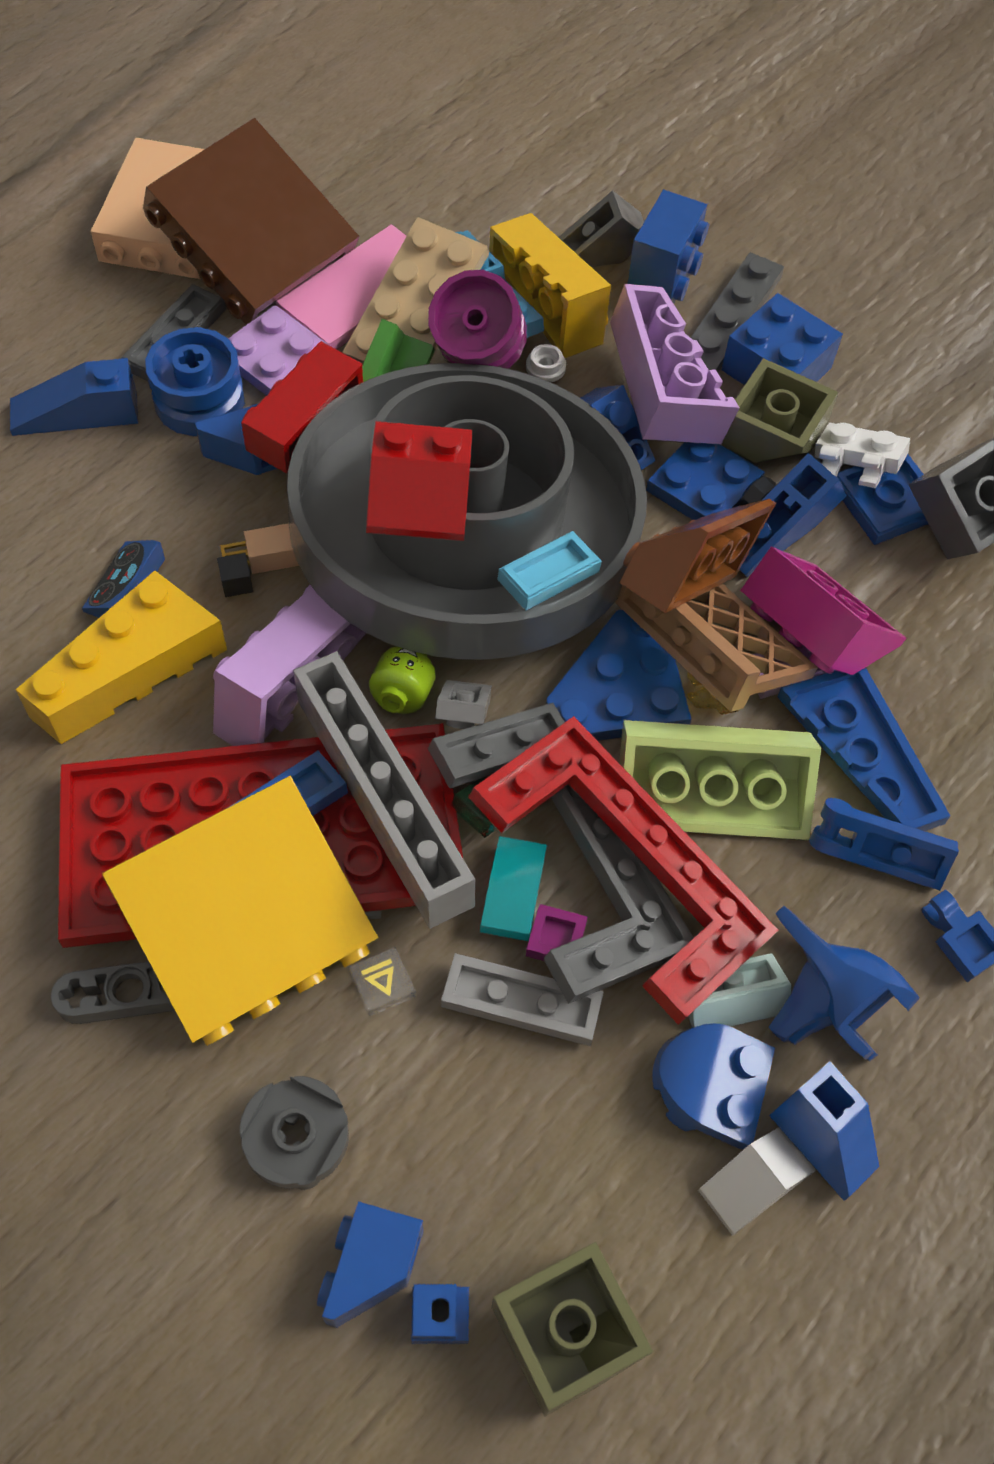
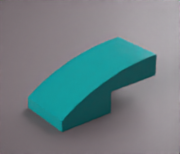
[480,836,547,941]

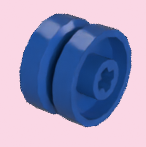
[145,327,245,436]

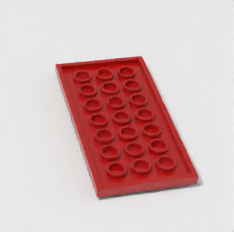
[58,723,464,948]

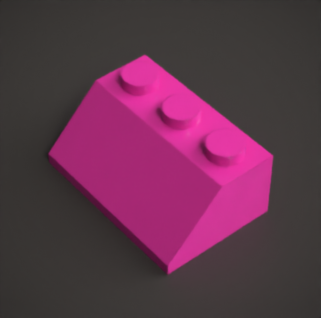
[740,546,907,675]

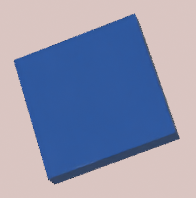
[837,454,928,545]

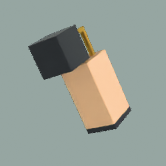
[217,523,299,598]

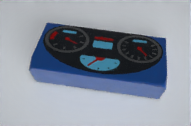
[82,540,165,618]

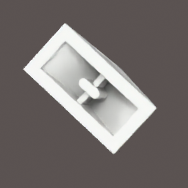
[698,1127,816,1236]

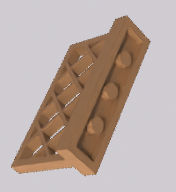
[615,584,818,712]

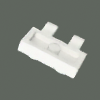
[815,422,910,488]

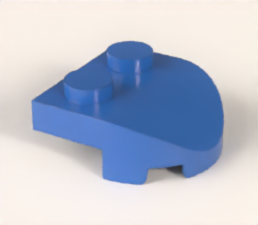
[652,1023,775,1150]

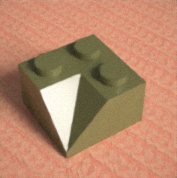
[720,358,839,463]
[492,1242,653,1417]

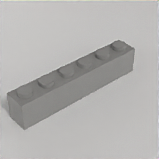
[293,651,475,929]

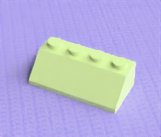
[619,720,821,840]

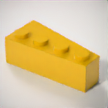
[489,213,611,358]
[15,571,227,744]

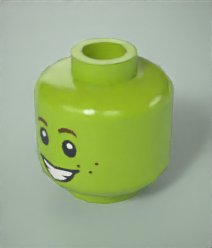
[369,646,436,714]

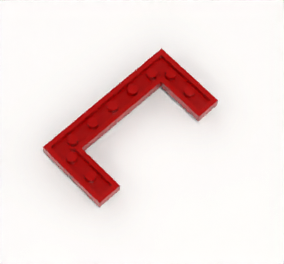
[468,716,778,1025]

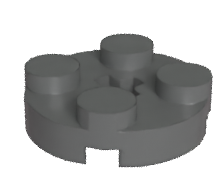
[240,1076,349,1190]

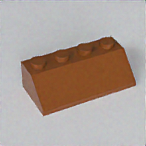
[619,499,776,613]

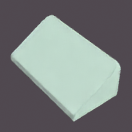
[688,953,791,1028]

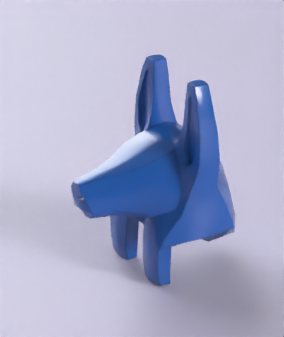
[768,906,920,1062]

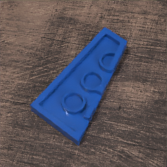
[777,667,951,831]

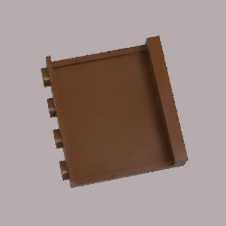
[143,118,360,325]

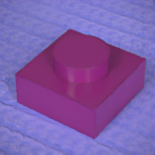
[526,904,588,961]

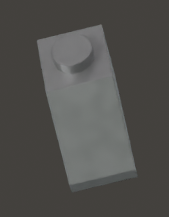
[559,190,644,267]

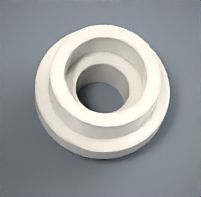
[526,344,566,383]

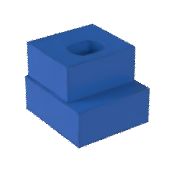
[411,1284,469,1344]

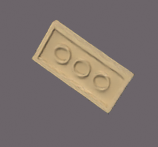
[343,217,489,365]

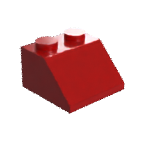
[366,421,472,541]

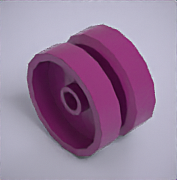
[428,270,527,369]

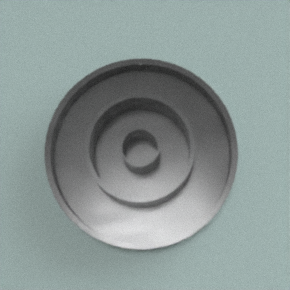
[287,363,647,660]

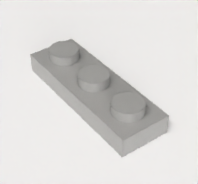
[441,953,604,1046]

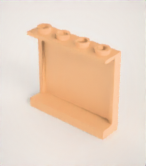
[91,137,204,279]

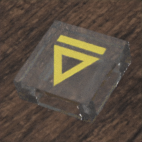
[349,947,416,1017]

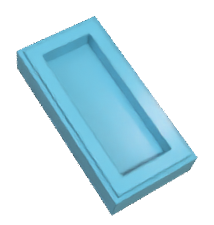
[497,531,602,611]

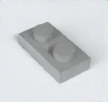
[435,680,492,729]

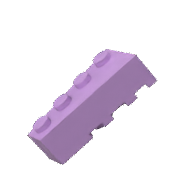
[610,284,740,444]
[213,585,366,746]

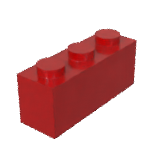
[241,341,363,474]

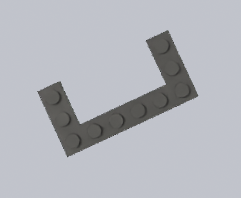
[428,703,693,1004]

